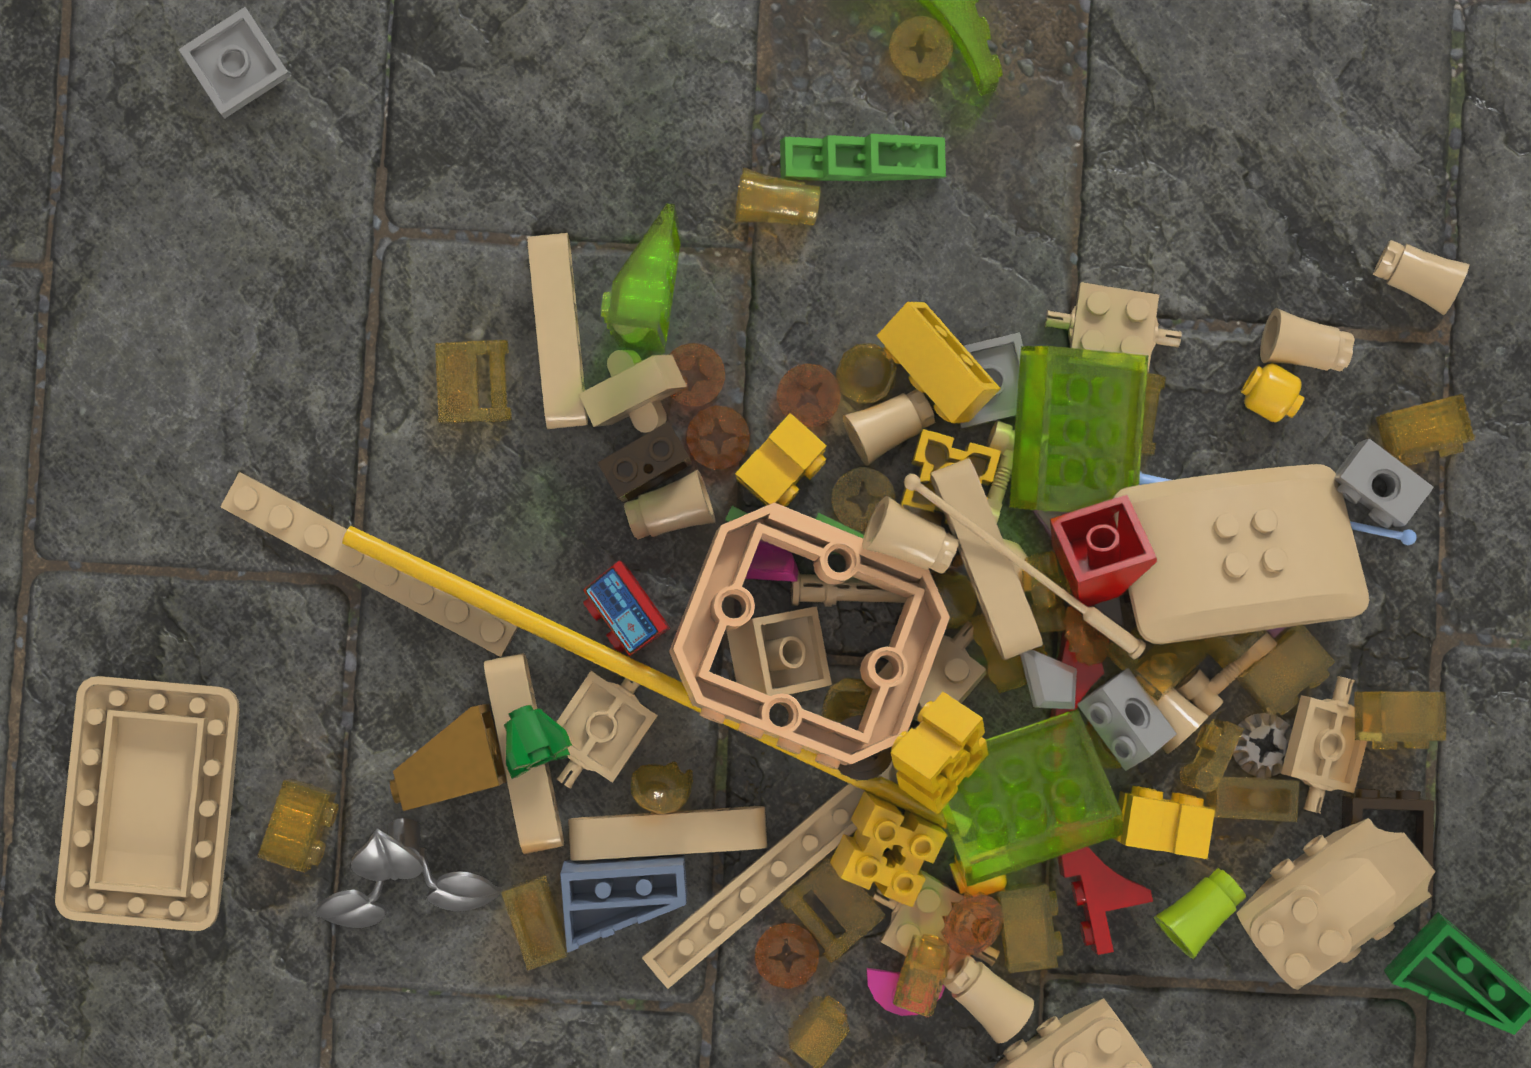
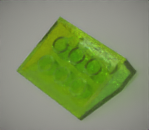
[601,203,682,353]
[1009,346,1149,512]
[941,709,1123,887]

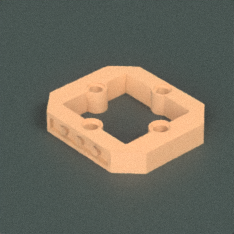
[669,503,950,769]

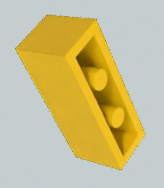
[877,302,1001,423]

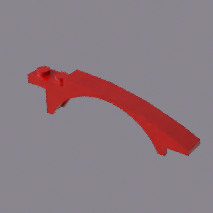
[1048,625,1153,955]

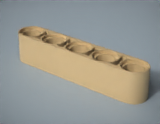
[528,233,588,429]
[930,458,1043,660]
[484,653,564,854]
[568,806,767,861]

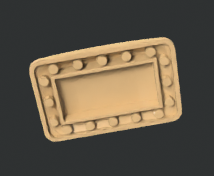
[1113,464,1369,644]
[55,676,240,931]

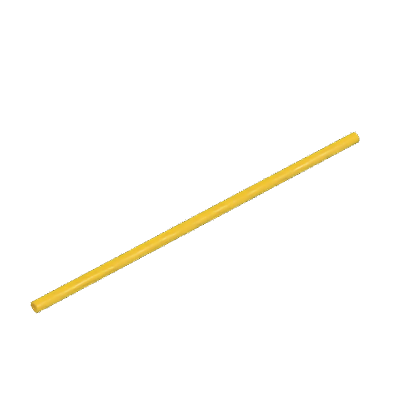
[342,526,972,838]

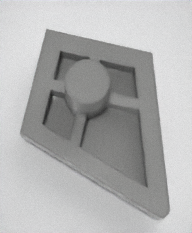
[1020,650,1077,709]

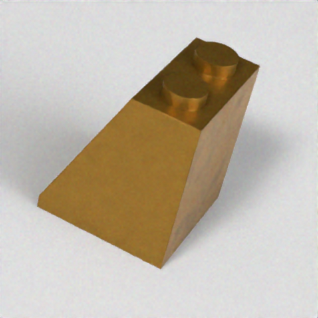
[390,704,507,811]

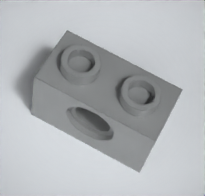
[1334,439,1434,528]
[1077,668,1177,771]

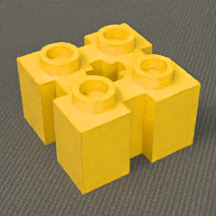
[735,413,827,507]
[900,429,1001,524]
[891,692,988,815]
[1112,786,1215,859]
[830,791,947,907]

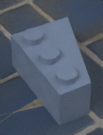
[560,854,687,953]

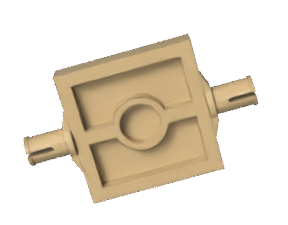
[1045,282,1182,375]
[878,621,987,721]
[557,671,658,789]
[1281,676,1374,814]
[872,870,1000,977]

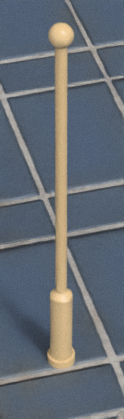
[904,474,1146,659]

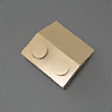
[726,606,832,696]

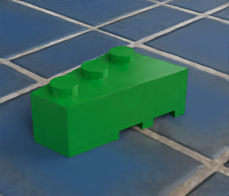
[1384,912,1531,1035]

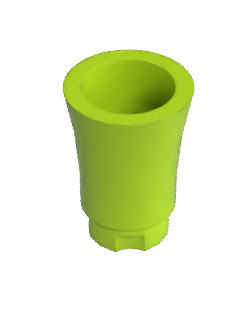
[1154,868,1246,959]

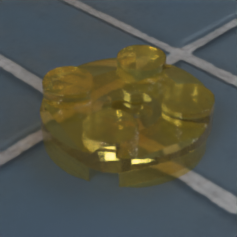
[1022,551,1071,633]

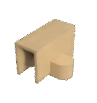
[579,350,687,433]

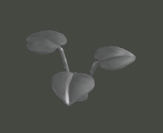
[316,818,502,928]

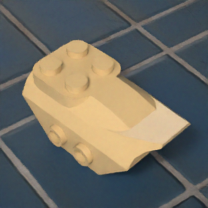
[1236,818,1436,990]
[993,998,1153,1068]

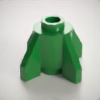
[504,705,572,779]

